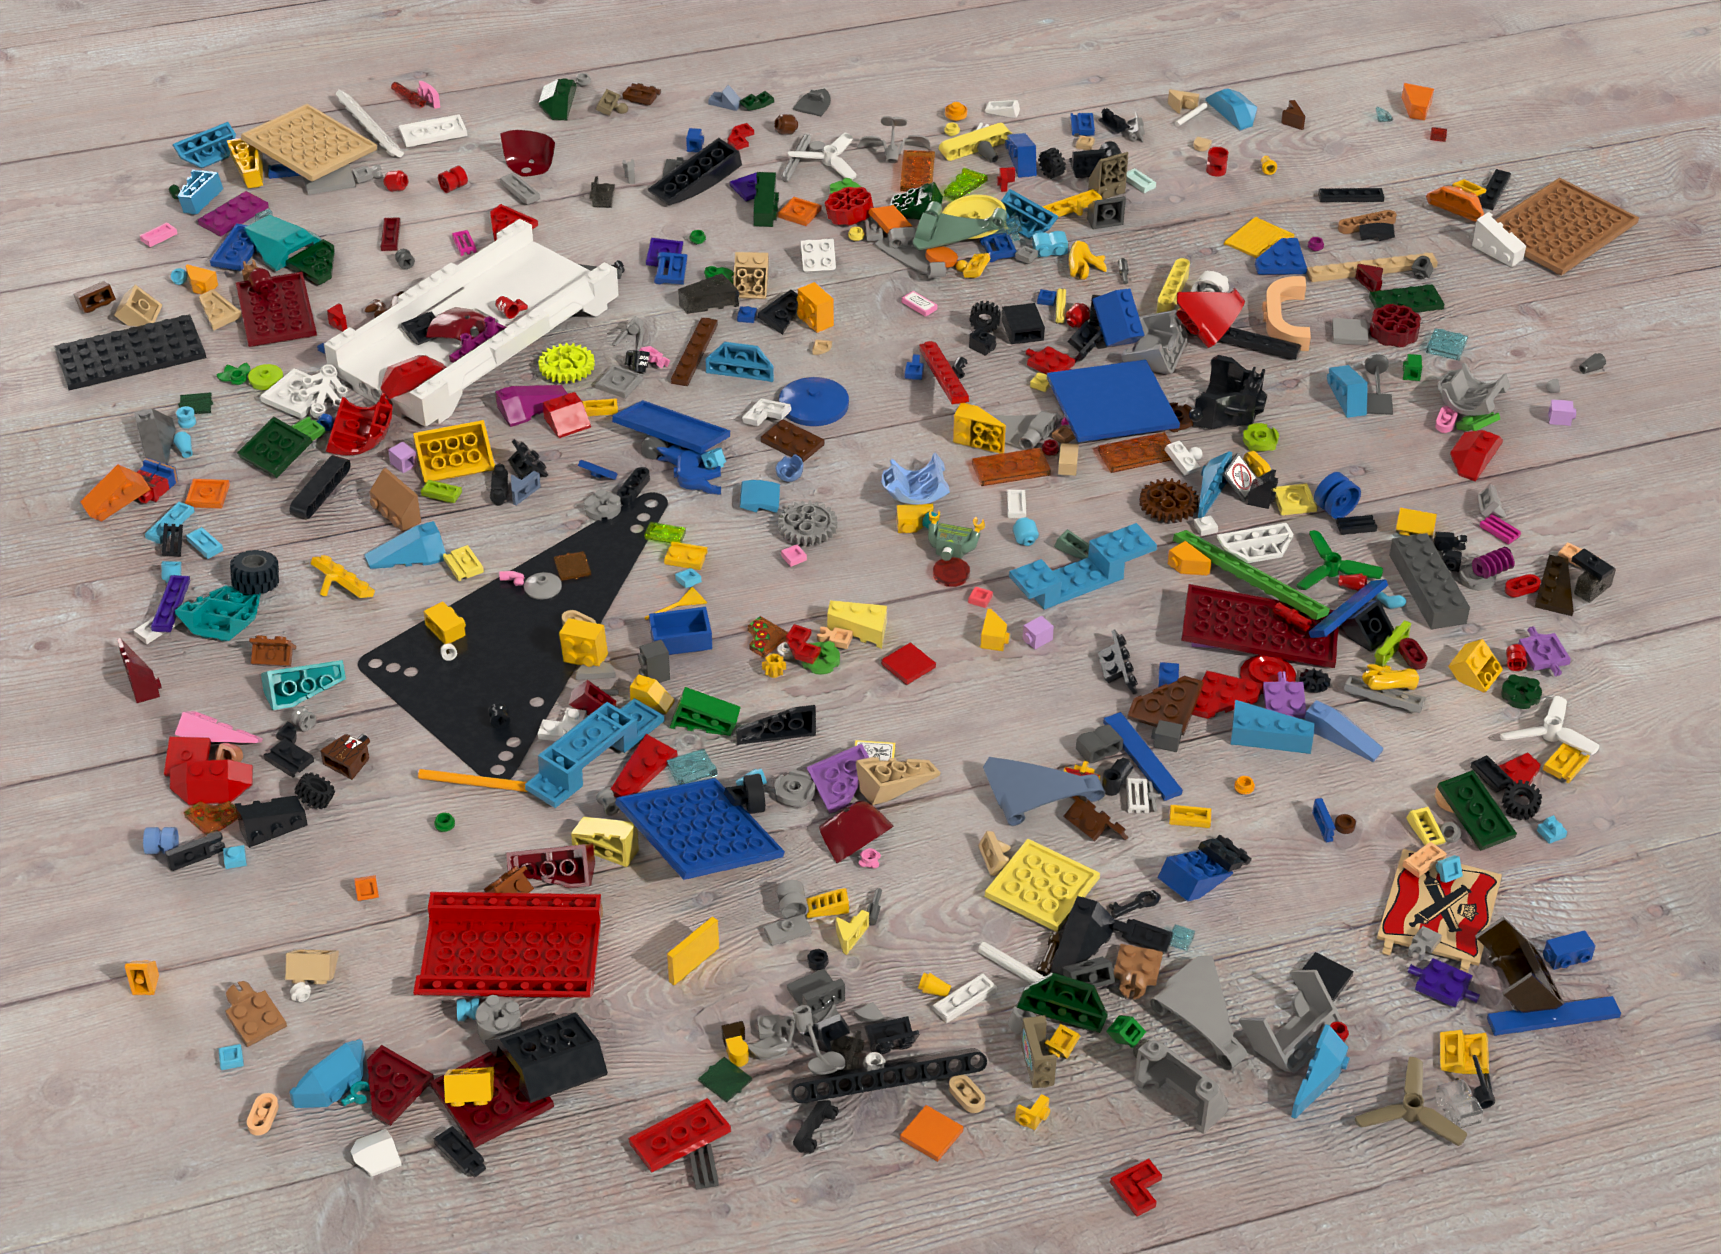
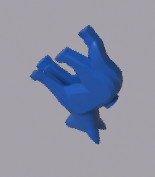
[657,444,721,494]

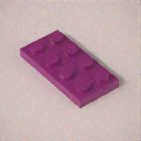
[198,191,269,237]

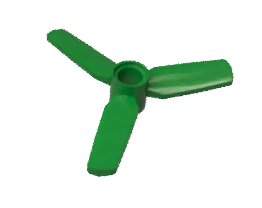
[1296,530,1383,590]

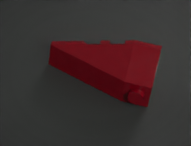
[506,843,595,888]

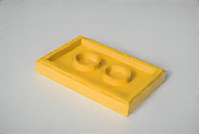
[667,916,719,986]

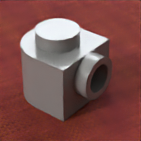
[1008,1006,1036,1034]

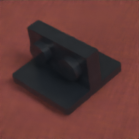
[1069,149,1105,179]
[508,439,548,480]

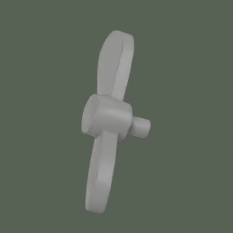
[1147,781,1161,812]

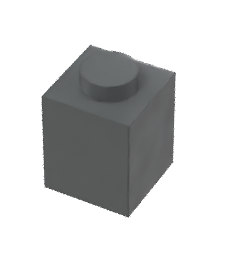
[1151,720,1183,752]

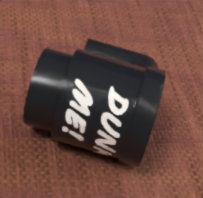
[625,350,650,373]

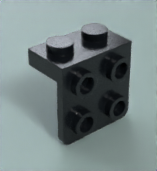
[865,1016,920,1055]

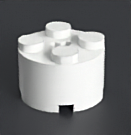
[1191,271,1229,293]

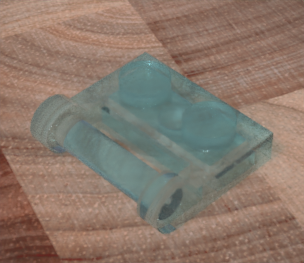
[667,749,718,785]

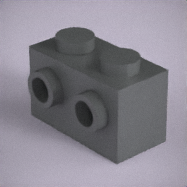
[638,640,670,683]

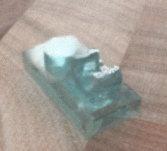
[1004,215,1022,241]

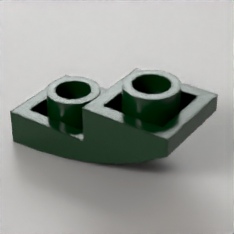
[739,91,775,110]

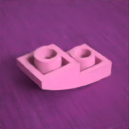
[417,81,440,109]

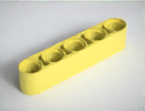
[938,123,1012,161]
[1157,258,1190,313]

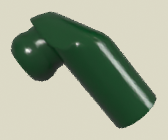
[169,184,180,199]

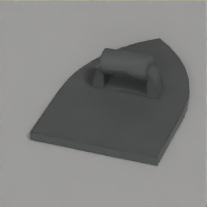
[793,88,831,117]

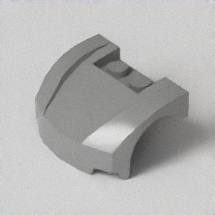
[1438,363,1511,416]

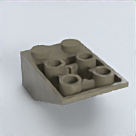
[1088,152,1129,199]

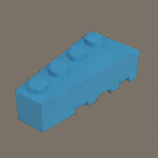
[1231,700,1314,754]

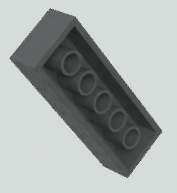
[1389,533,1470,630]

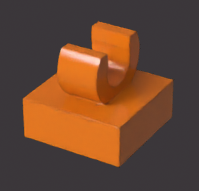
[354,875,379,901]

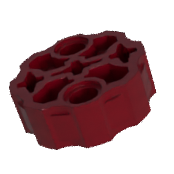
[1369,304,1421,348]

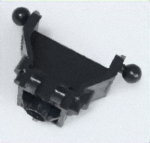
[1189,355,1267,429]

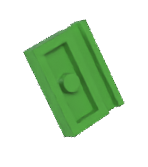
[1456,412,1500,431]
[292,416,326,441]

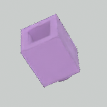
[1548,399,1576,426]
[388,442,418,473]
[1023,616,1054,649]

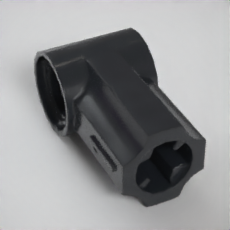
[1102,757,1133,796]

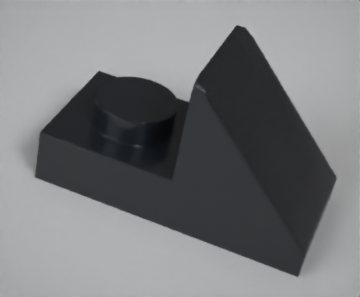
[800,1014,850,1053]

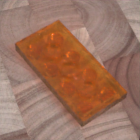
[900,150,935,192]
[1098,432,1172,473]
[972,448,1051,486]

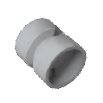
[777,880,808,919]

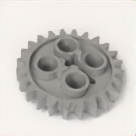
[778,500,837,546]

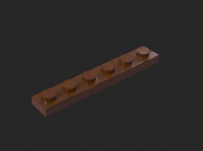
[671,317,718,387]

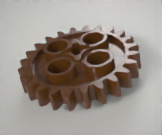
[1139,478,1199,523]

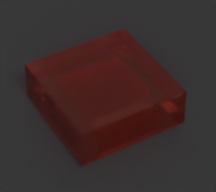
[1430,127,1447,142]

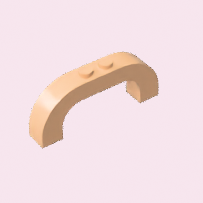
[1262,276,1311,351]

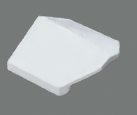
[350,1129,402,1177]

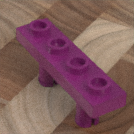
[449,316,507,363]

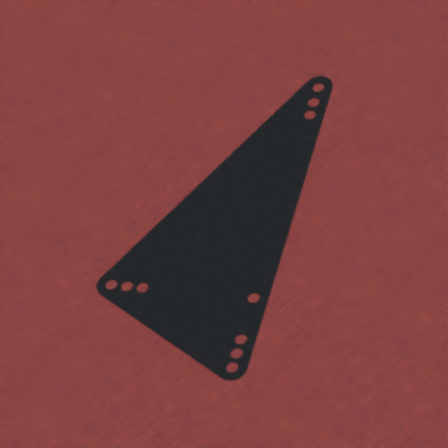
[358,492,668,780]

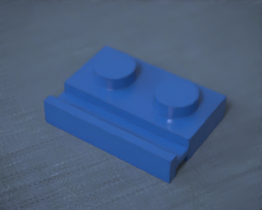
[1070,113,1095,136]

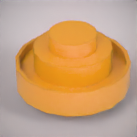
[945,102,967,121]

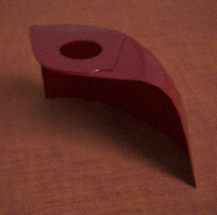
[500,130,555,177]
[426,307,486,341]
[819,801,894,863]

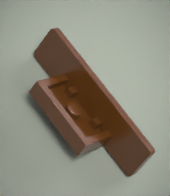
[1063,795,1129,841]

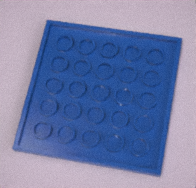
[615,778,785,880]

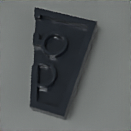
[757,289,798,335]

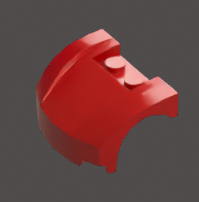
[326,392,393,456]

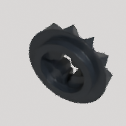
[1299,668,1331,693]

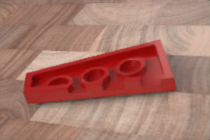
[611,734,678,798]

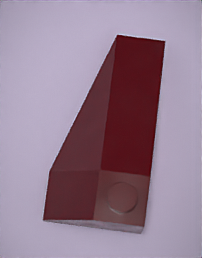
[117,638,162,703]

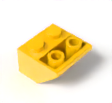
[1448,639,1503,693]

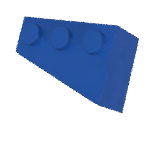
[1005,133,1037,178]

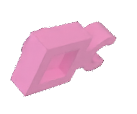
[639,346,670,368]

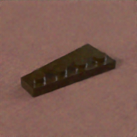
[1535,554,1574,616]

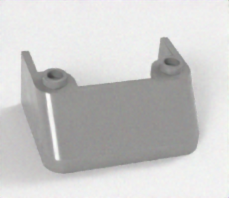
[1239,970,1342,1072]

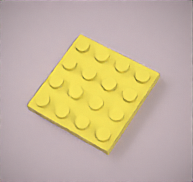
[985,839,1100,932]

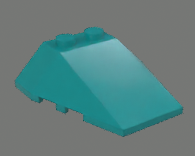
[244,215,322,272]
[175,586,261,641]

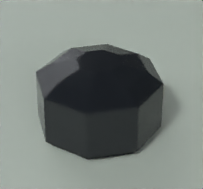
[807,949,829,971]

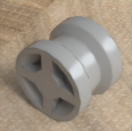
[291,706,316,731]

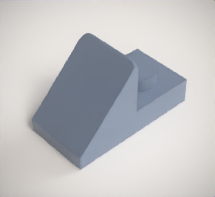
[708,85,742,111]
[511,471,541,506]

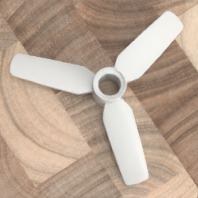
[788,132,856,180]
[1500,696,1599,755]

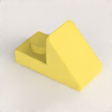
[836,910,869,955]

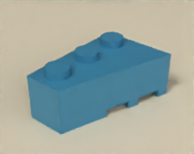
[178,169,223,215]
[1327,365,1368,418]

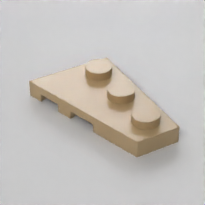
[199,289,242,331]

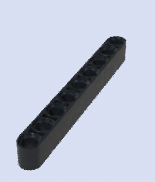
[788,1048,987,1103]

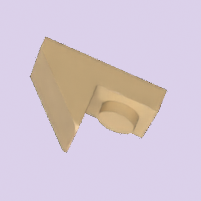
[1168,89,1200,114]

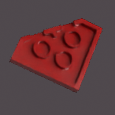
[490,204,538,242]
[1192,670,1263,719]

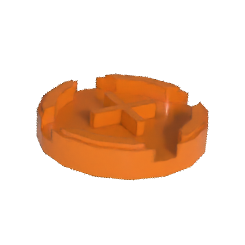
[925,246,958,268]

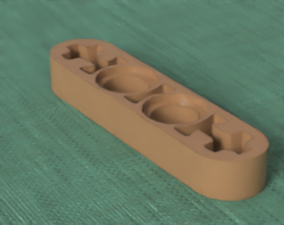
[1338,210,1397,234]

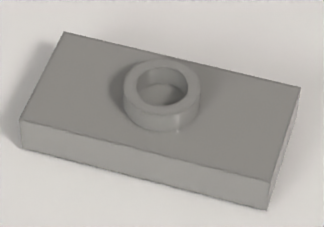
[764,914,812,946]

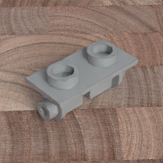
[1127,112,1145,142]

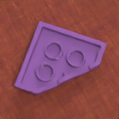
[807,744,869,814]

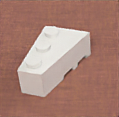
[1472,212,1526,267]

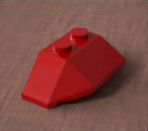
[380,355,447,399]
[1450,430,1503,482]
[170,760,253,805]

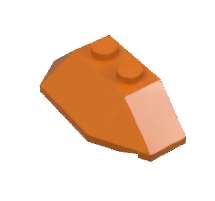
[1426,186,1484,222]

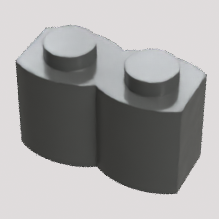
[1076,725,1123,763]

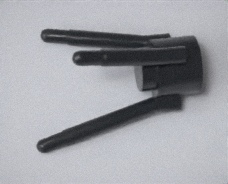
[1455,1055,1495,1109]

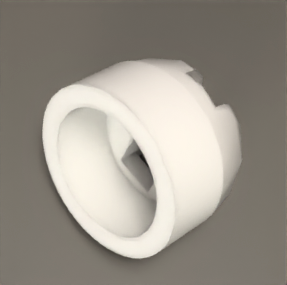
[440,643,457,661]

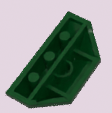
[539,78,577,121]
[1017,973,1108,1033]

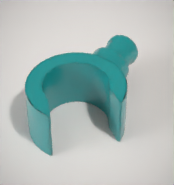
[341,1081,370,1106]

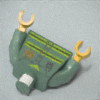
[928,509,985,561]

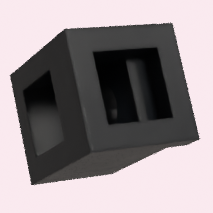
[969,326,997,356]

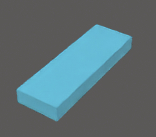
[145,502,195,544]

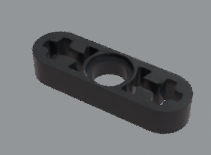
[617,467,650,505]

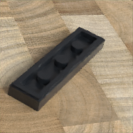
[1481,169,1511,210]
[1318,188,1385,202]

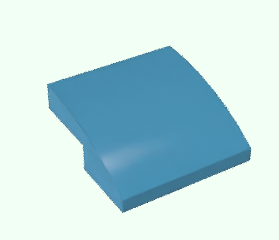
[740,480,780,513]

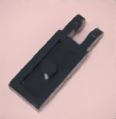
[165,831,225,871]

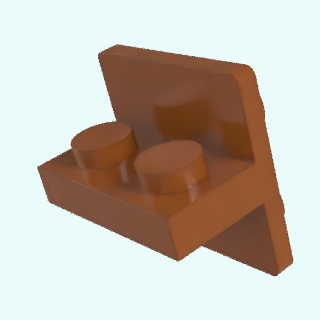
[249,635,297,667]
[483,865,534,893]

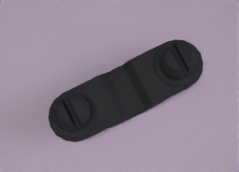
[490,463,508,506]
[793,1100,839,1154]

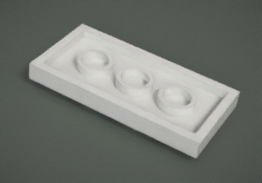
[399,114,467,147]

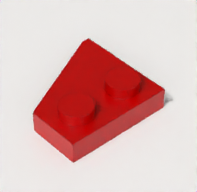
[1499,752,1541,797]

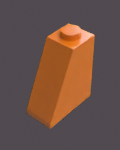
[1401,83,1434,121]

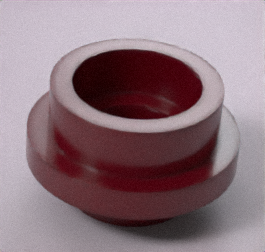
[1041,439,1059,456]

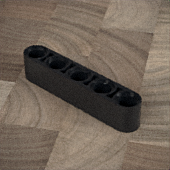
[290,455,351,519]

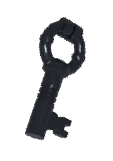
[1109,890,1161,919]

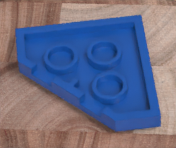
[1255,238,1307,274]

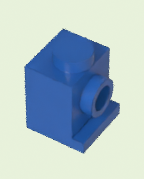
[686,128,704,152]

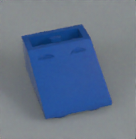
[1157,850,1233,901]

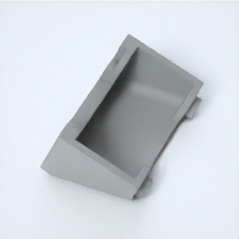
[1122,310,1188,374]
[1134,1040,1229,1134]

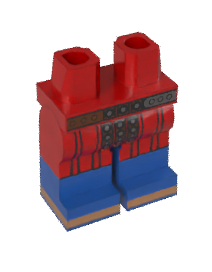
[137,458,178,504]

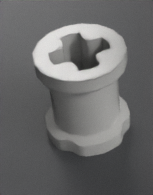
[596,788,620,815]

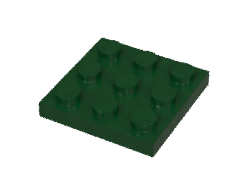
[237,416,313,479]

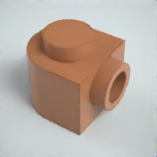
[215,743,243,762]

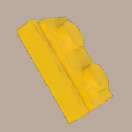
[664,541,708,570]
[1543,743,1590,784]

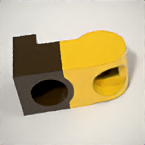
[721,1021,749,1067]

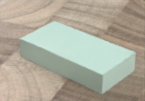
[1126,168,1156,193]

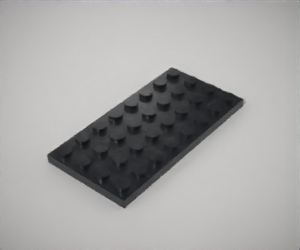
[54,314,206,391]

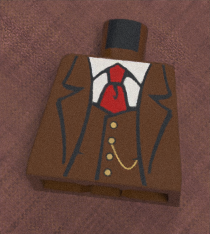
[320,734,370,780]

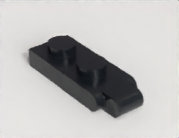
[433,1126,486,1178]

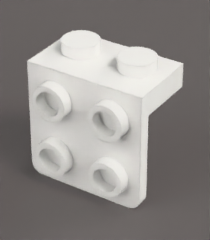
[800,239,836,273]

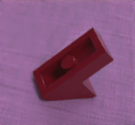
[1355,264,1383,292]

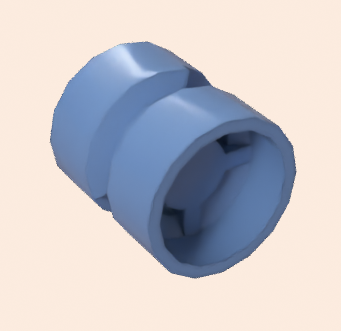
[143,827,179,854]

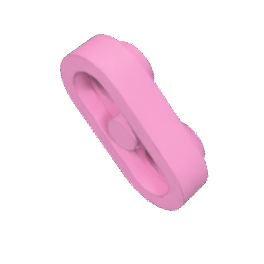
[1435,406,1458,433]

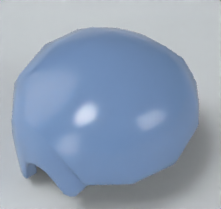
[775,454,803,482]

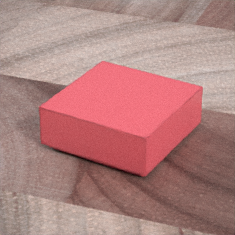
[968,586,993,608]

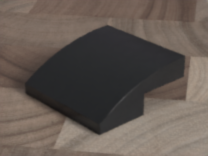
[401,311,438,345]

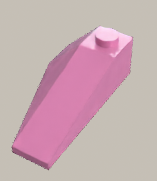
[175,711,263,743]

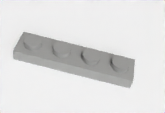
[1344,675,1426,713]

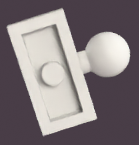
[1164,441,1202,476]

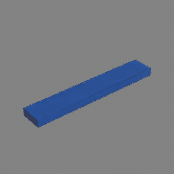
[1309,579,1388,638]
[1103,712,1183,801]
[1487,996,1621,1036]

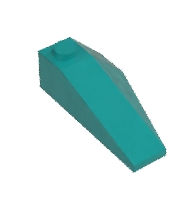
[261,660,346,710]

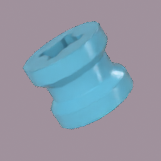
[176,406,196,428]

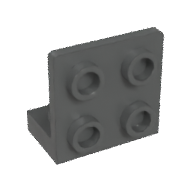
[787,969,845,1015]

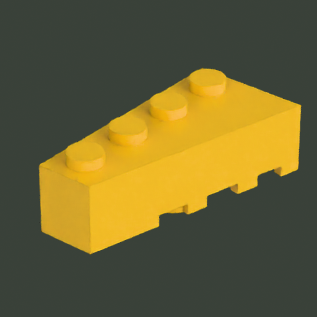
[227,138,263,189]

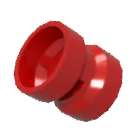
[1506,644,1527,671]

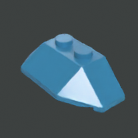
[1205,88,1257,130]
[172,122,236,169]
[1001,189,1058,239]
[705,342,774,382]
[289,1039,365,1108]

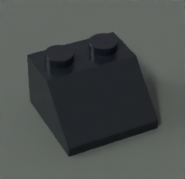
[1341,600,1394,652]

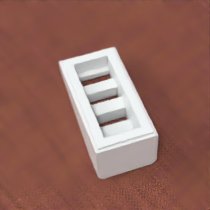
[985,100,1020,118]

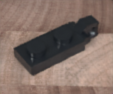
[1113,919,1174,954]

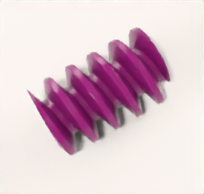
[1472,546,1515,579]

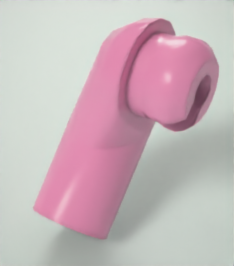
[499,571,525,586]

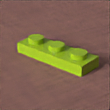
[1374,620,1411,666]

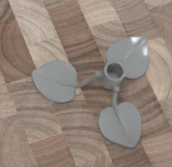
[858,116,930,163]
[747,1003,845,1075]

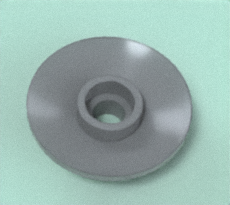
[524,572,562,600]

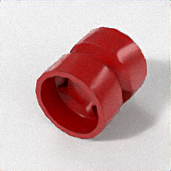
[1206,147,1229,177]
[438,165,468,193]

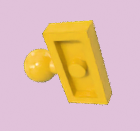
[955,253,991,278]

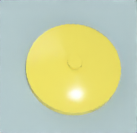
[942,195,1006,239]

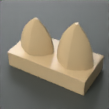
[978,831,1011,876]

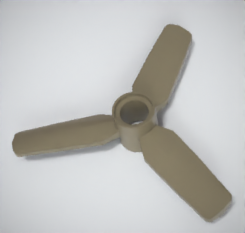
[1355,1057,1467,1146]

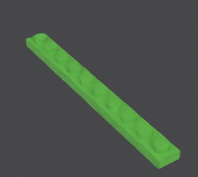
[1173,530,1330,620]

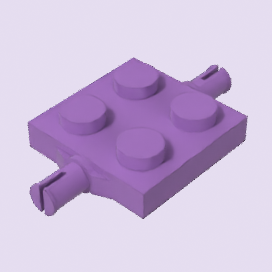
[1518,626,1571,677]
[1263,671,1306,719]

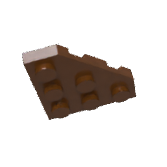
[1127,676,1204,736]

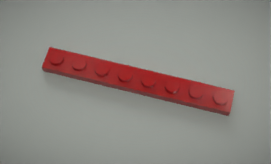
[919,341,969,404]

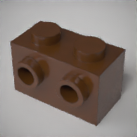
[73,281,116,313]

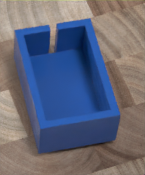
[649,607,712,655]

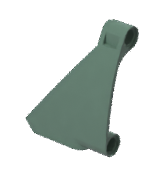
[912,201,1007,250]

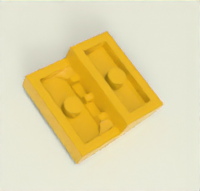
[1440,1030,1489,1074]

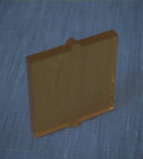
[554,551,591,581]

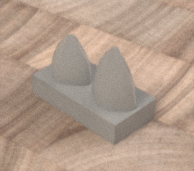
[1477,484,1506,518]

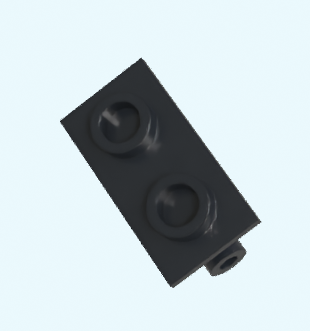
[1098,108,1130,134]

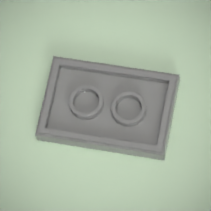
[303,165,356,195]

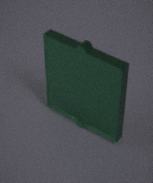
[178,392,213,414]
[698,1057,752,1103]

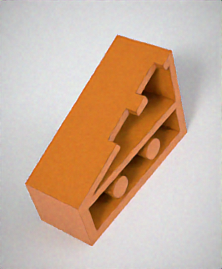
[80,464,151,522]

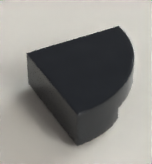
[276,721,297,744]

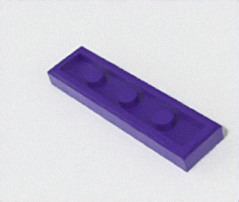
[151,575,191,632]

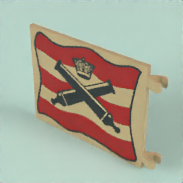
[1377,849,1502,973]

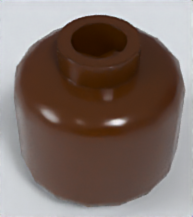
[774,114,798,135]

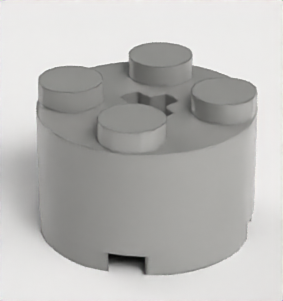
[475,995,522,1045]

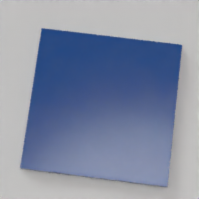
[1046,360,1180,442]

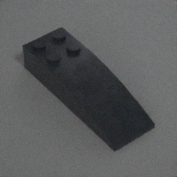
[648,138,742,205]

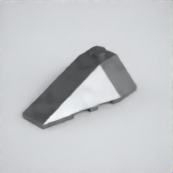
[134,408,176,464]

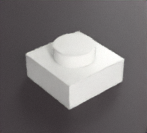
[1193,516,1218,536]

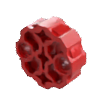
[825,187,874,225]

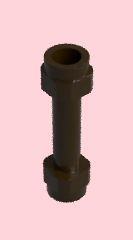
[1036,932,1062,977]

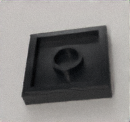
[1294,952,1354,1002]

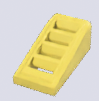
[1406,807,1446,845]

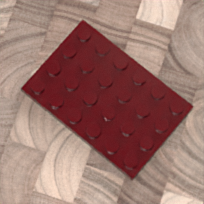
[236,272,317,347]

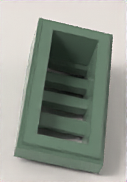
[1054,529,1089,560]

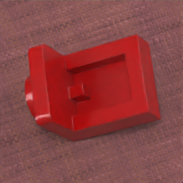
[997,167,1015,192]
[327,303,348,332]

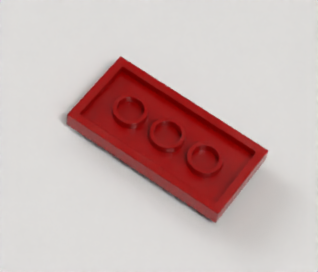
[628,1098,731,1173]

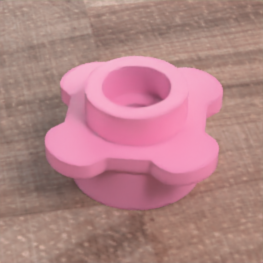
[859,848,881,868]

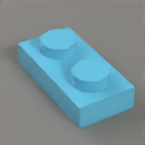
[186,527,224,559]

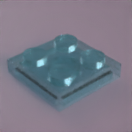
[1426,328,1468,361]

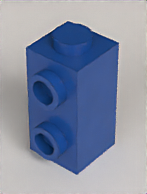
[1543,930,1596,970]

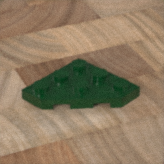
[286,239,335,285]

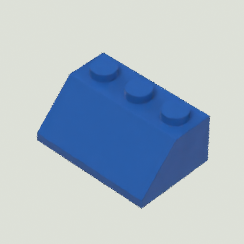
[1092,288,1145,347]

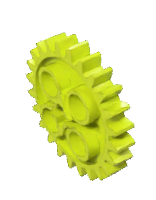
[538,343,595,384]

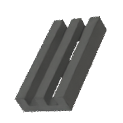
[689,1144,719,1190]

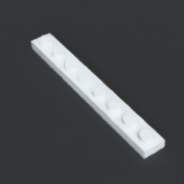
[336,89,404,158]

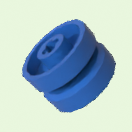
[1314,472,1361,519]

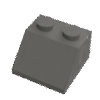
[1087,196,1126,229]

